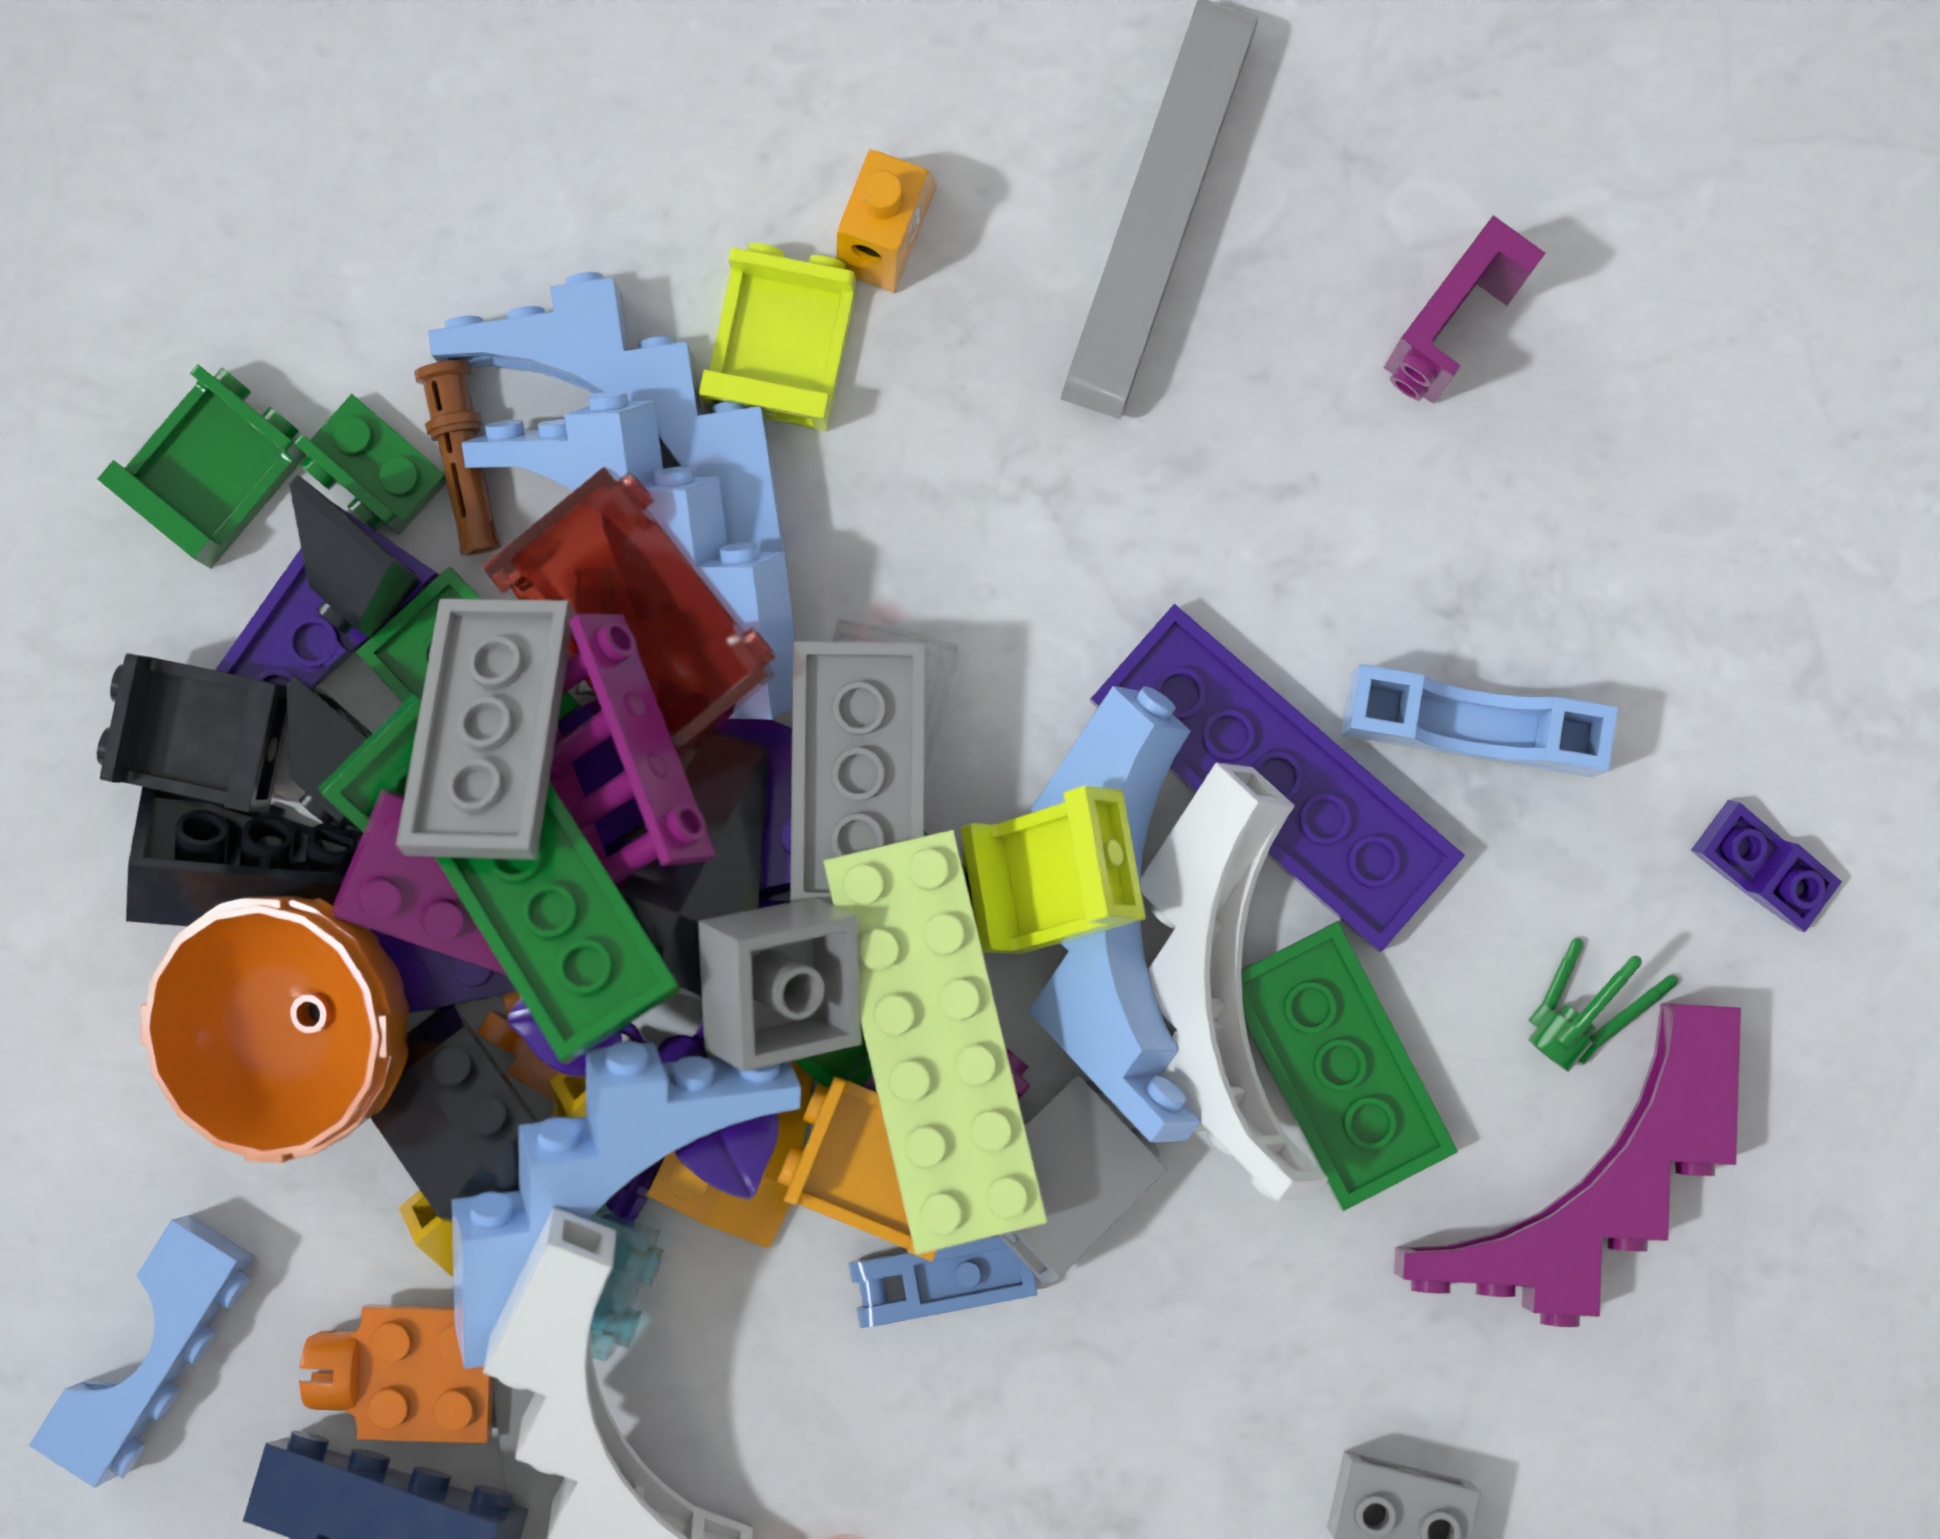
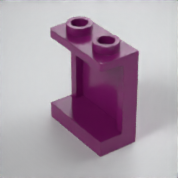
[1383,215,1546,403]

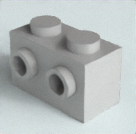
[1327,1451,1481,1539]

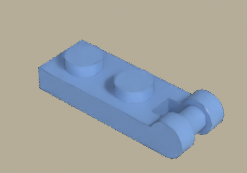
[848,1235,1038,1328]

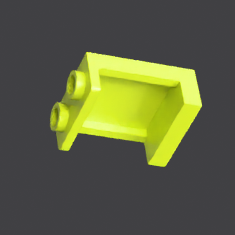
[699,243,857,431]
[961,786,1146,955]

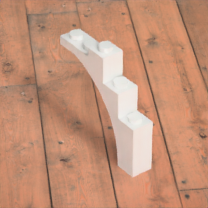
[1140,763,1328,1202]
[483,1207,753,1539]

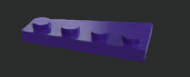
[215,502,439,687]

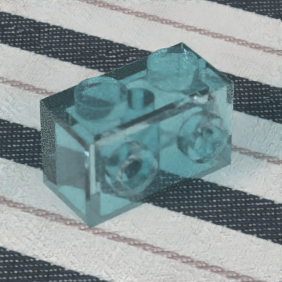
[589,1208,665,1362]

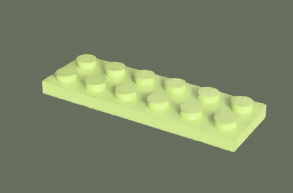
[823,830,1047,1255]

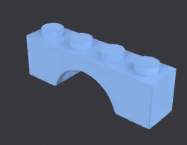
[1341,664,1618,777]
[29,1215,254,1488]

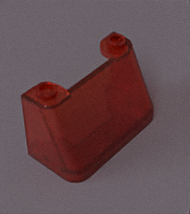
[481,466,777,761]

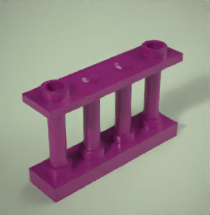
[549,614,716,892]

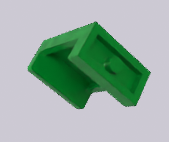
[97,364,307,569]

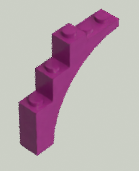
[1394,1004,1741,1327]

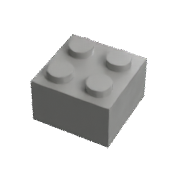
[699,898,861,1072]

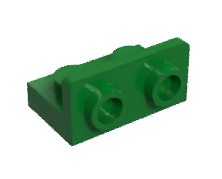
[294,393,446,535]

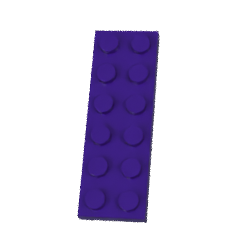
[1090,603,1465,953]

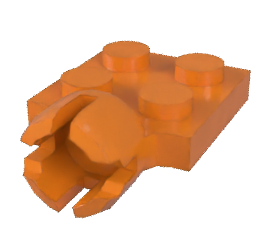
[299,1304,494,1443]

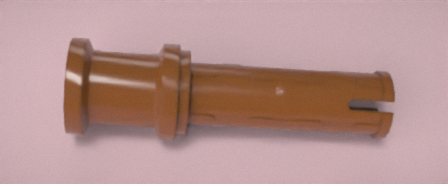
[414,360,501,556]

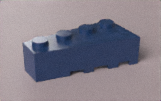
[243,1431,529,1539]

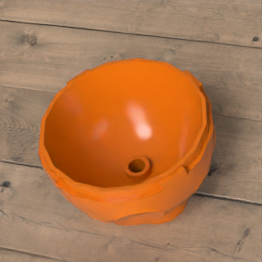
[140,896,409,1163]

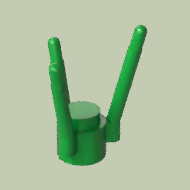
[1528,938,1678,1072]

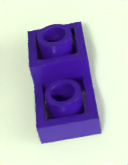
[1691,800,1842,932]

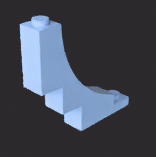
[1028,686,1201,1143]

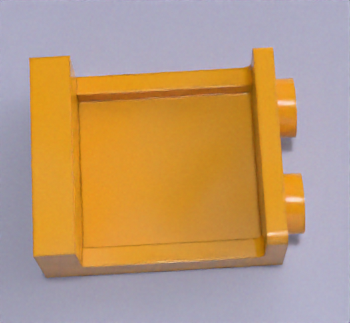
[777,1075,937,1262]

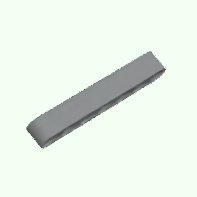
[1061,0,1259,419]

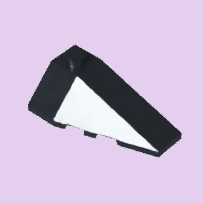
[620,729,770,1001]
[126,787,363,926]

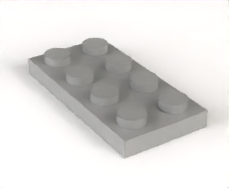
[396,599,575,859]
[790,641,925,905]

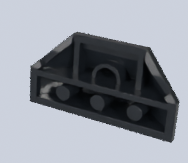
[371,1004,540,1222]

